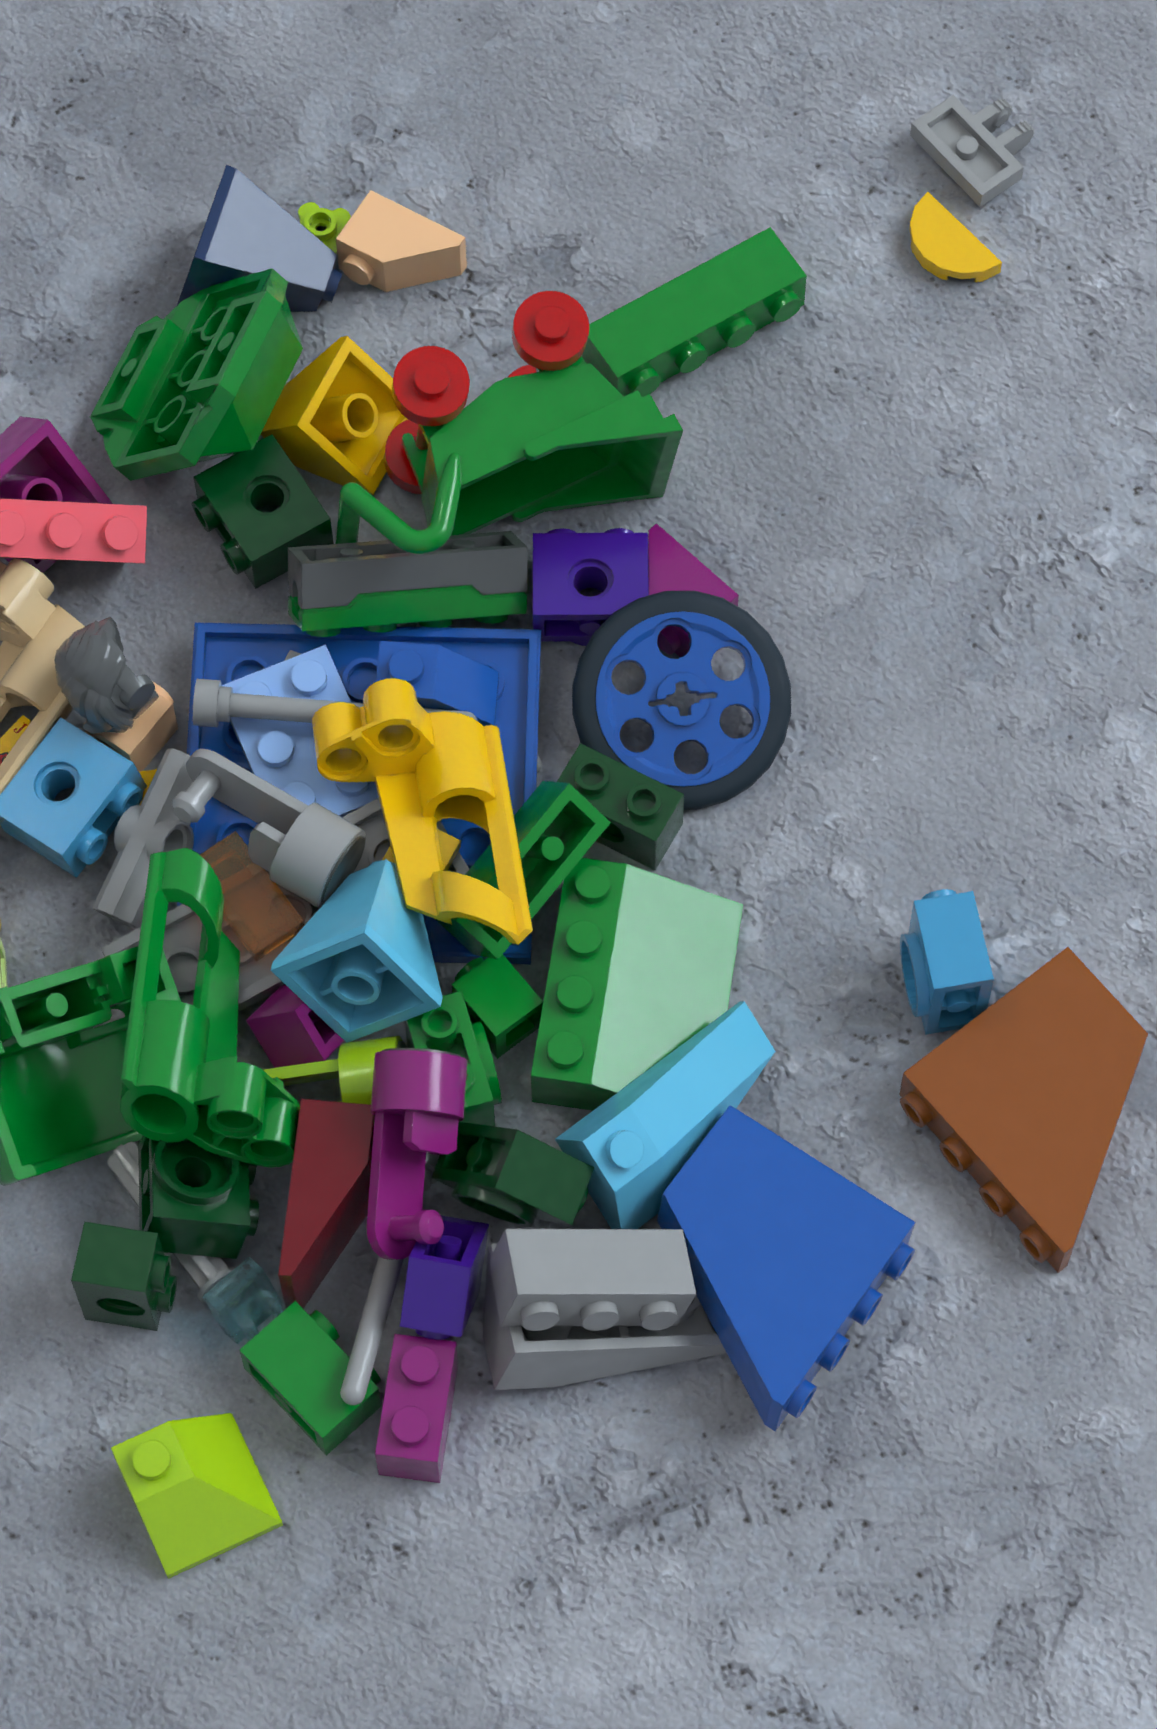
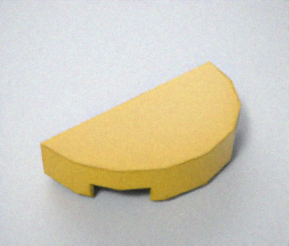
[909,191,1002,282]

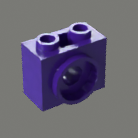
[533,528,649,646]

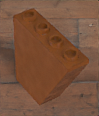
[899,947,1148,1273]

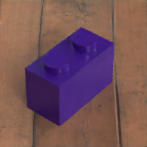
[399,1215,489,1340]

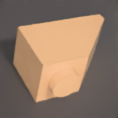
[336,190,467,292]

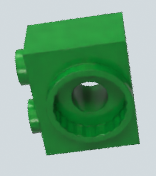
[405,991,502,1126]

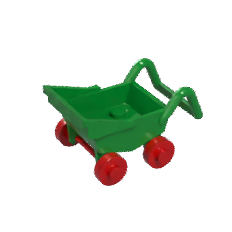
[336,291,683,554]

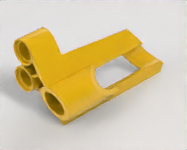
[312,678,533,945]

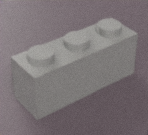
[489,1229,696,1331]

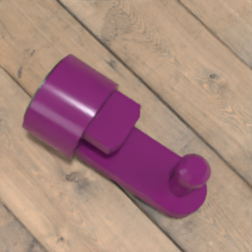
[367,1048,468,1260]

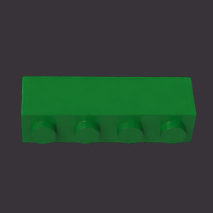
[582,227,807,397]

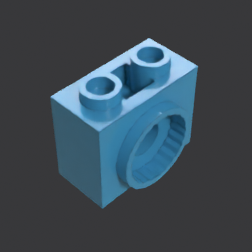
[0,717,147,878]
[900,889,994,1035]

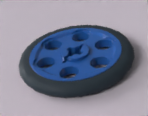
[572,591,791,810]

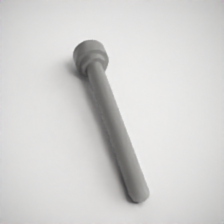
[193,678,478,727]
[340,1153,440,1405]

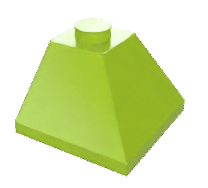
[111,1413,283,1579]

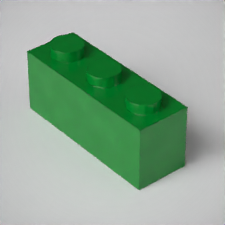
[435,781,611,960]

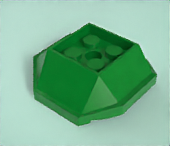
[90,268,303,481]

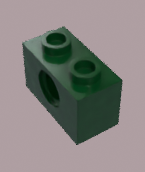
[557,743,684,870]
[71,1221,177,1331]

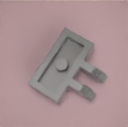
[910,95,1035,207]

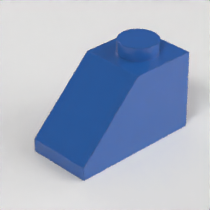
[376,641,499,726]

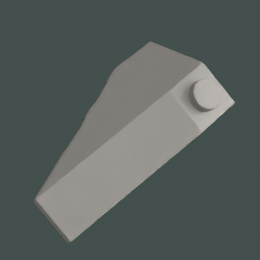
[483,1244,726,1390]

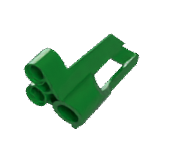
[120,848,300,1167]

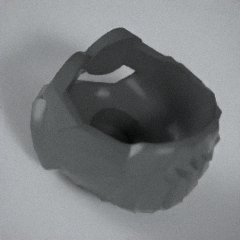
[54,617,159,734]

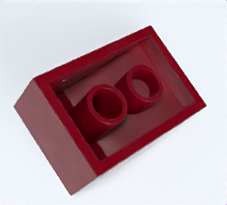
[278,1099,375,1309]

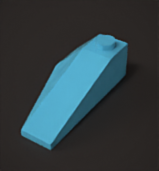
[555,1001,776,1229]

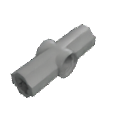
[92,748,194,929]

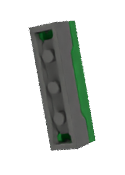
[288,531,527,637]

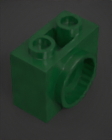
[192,434,334,589]
[431,1122,594,1227]
[138,1136,259,1259]

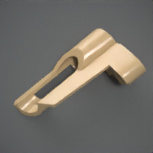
[0,558,85,794]

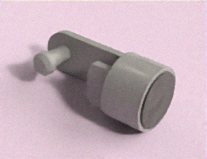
[172,749,366,909]

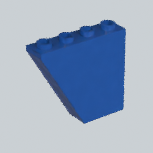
[657,1105,916,1431]

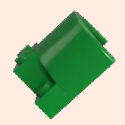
[0,946,181,1186]

